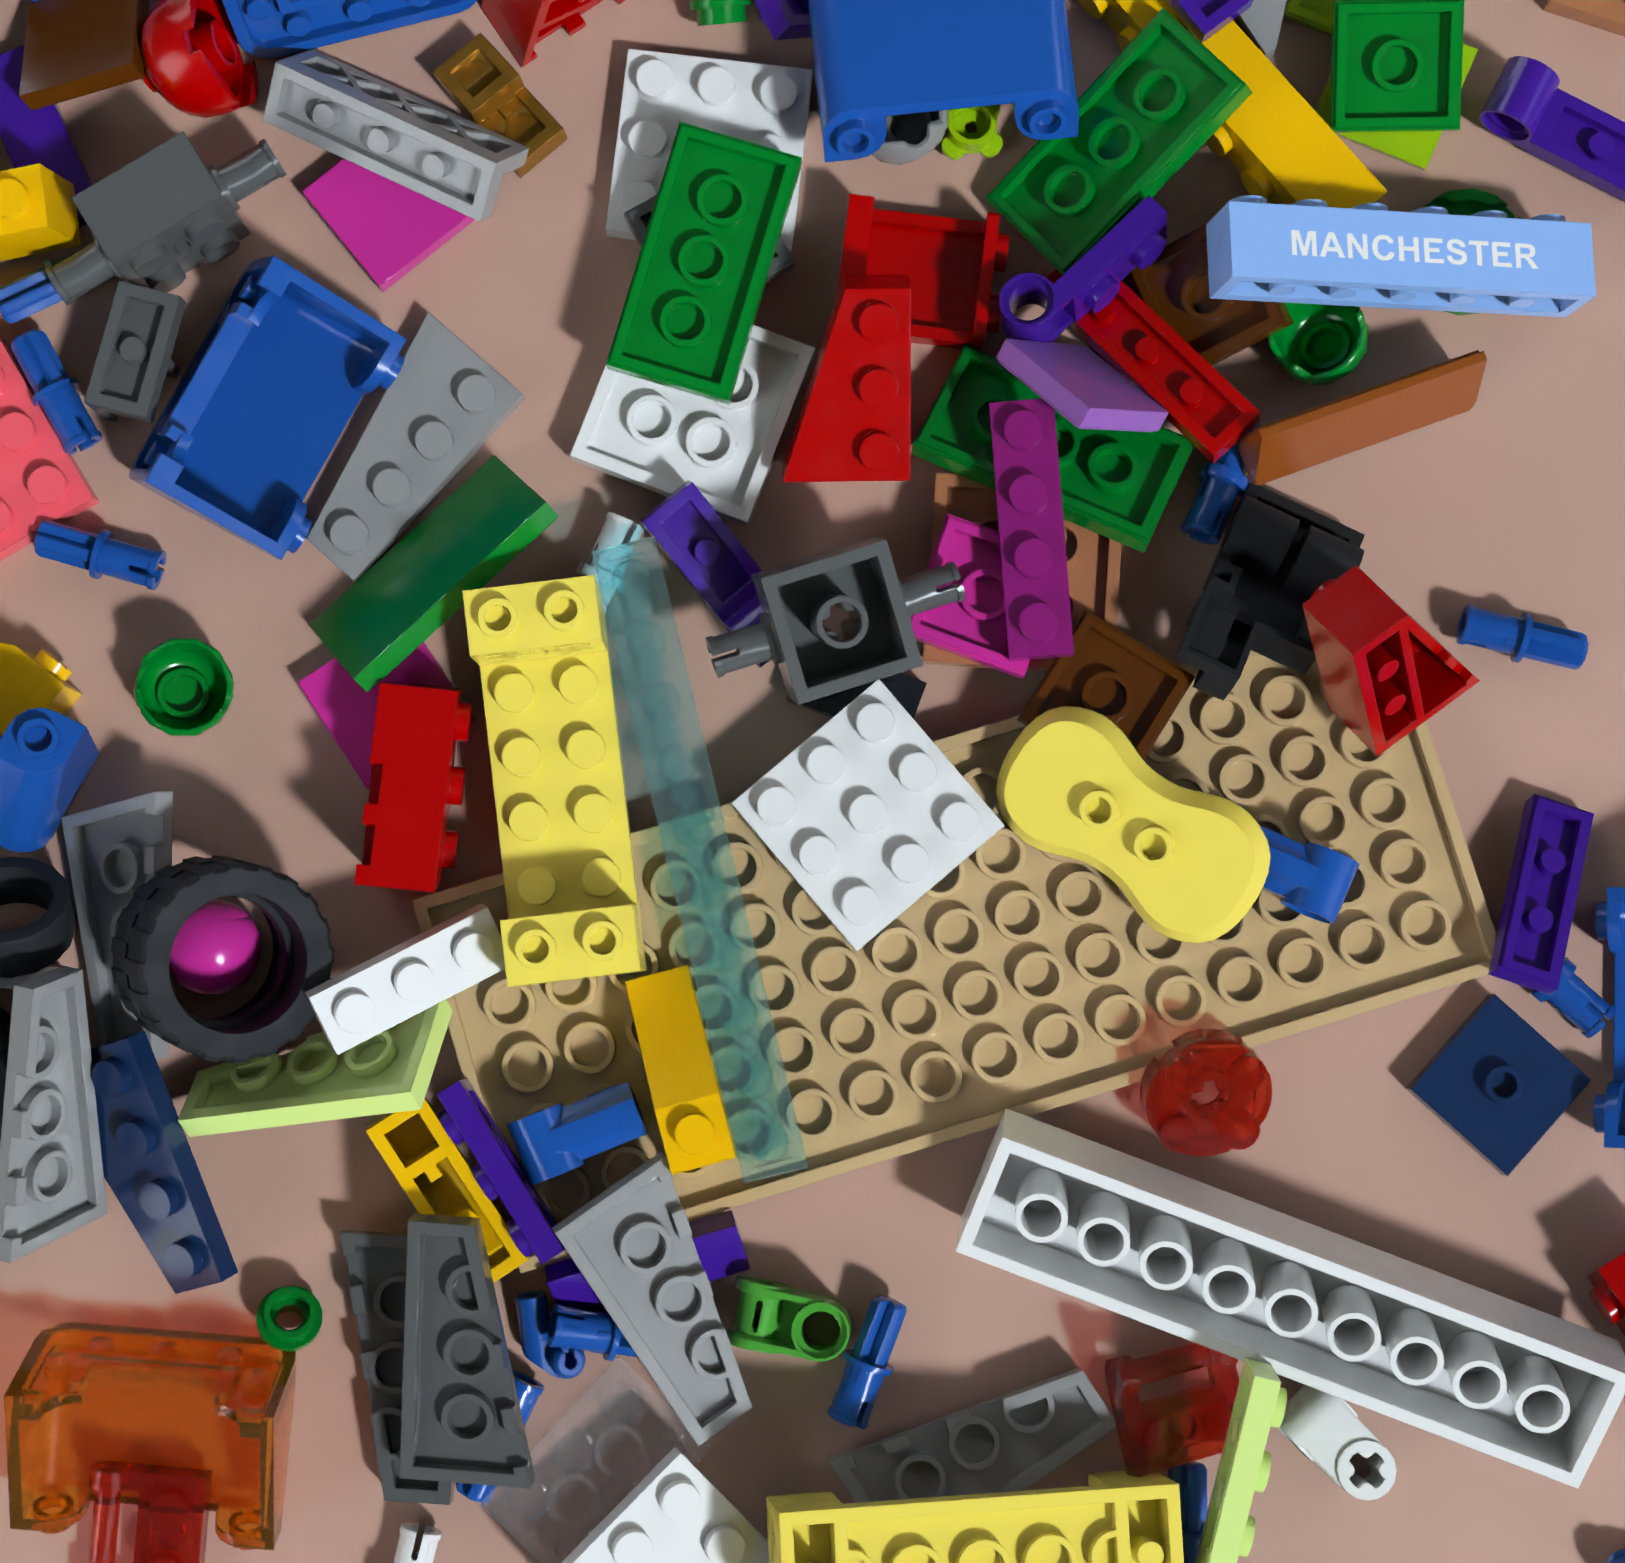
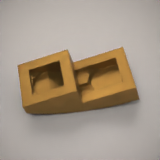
[433,32,568,178]

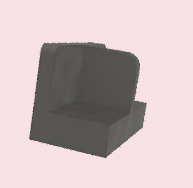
[84,281,186,424]

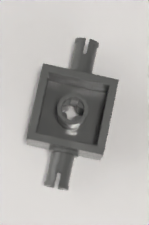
[45,131,287,305]
[705,537,965,705]

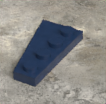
[91,1030,238,1294]

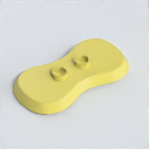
[996,706,1271,943]

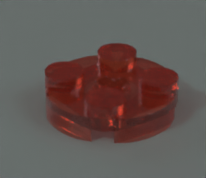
[1140,1028,1272,1156]

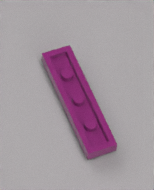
[989,398,1074,662]

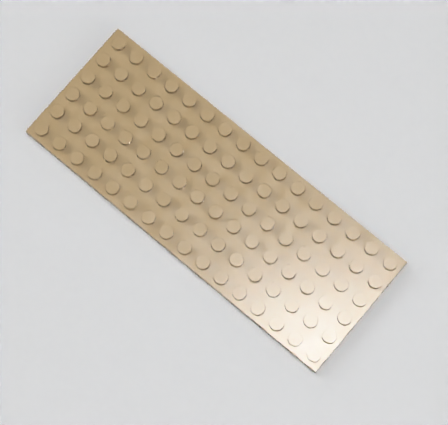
[411,650,1497,1273]

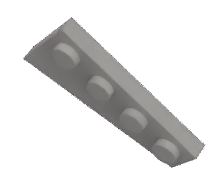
[307,312,524,582]
[61,791,173,1060]
[0,966,108,1263]
[552,1152,752,1447]
[829,1367,1119,1503]

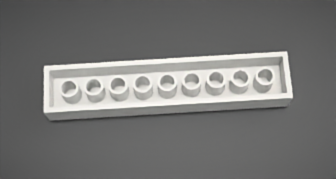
[956,1108,1625,1489]

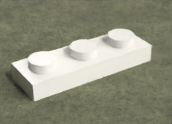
[305,903,505,1055]

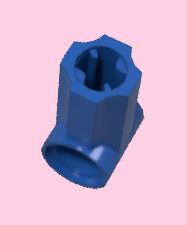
[1260,825,1359,925]
[507,1081,649,1186]

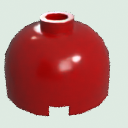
[141,0,259,118]

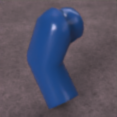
[515,1290,586,1379]

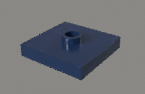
[1405,994,1591,1176]

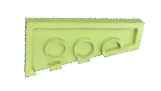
[177,999,453,1137]

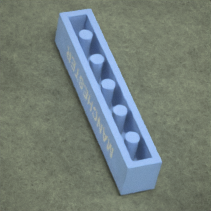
[1206,195,1596,317]

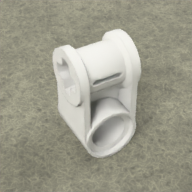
[1278,1385,1397,1501]

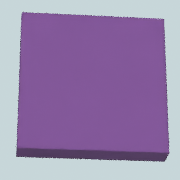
[996,339,1169,432]

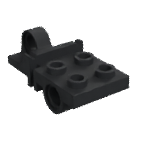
[1175,482,1365,701]

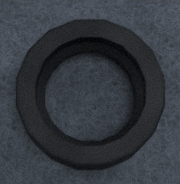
[0,857,76,978]

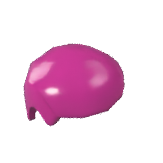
[169,899,261,995]

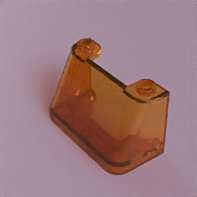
[4,1322,296,1550]

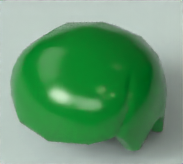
[1268,303,1368,386]
[134,638,234,736]

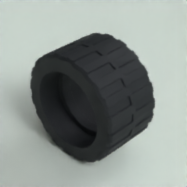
[111,855,334,1063]

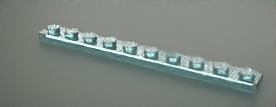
[592,536,808,1183]

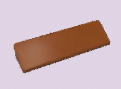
[1237,350,1487,486]

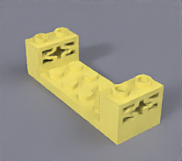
[462,575,647,987]
[766,1469,1184,1563]

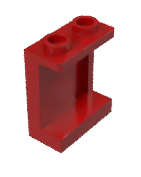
[837,194,1010,351]

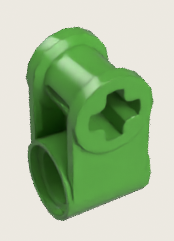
[726,1275,851,1361]

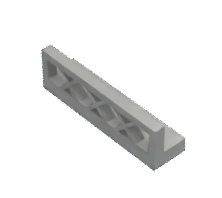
[263,49,529,222]

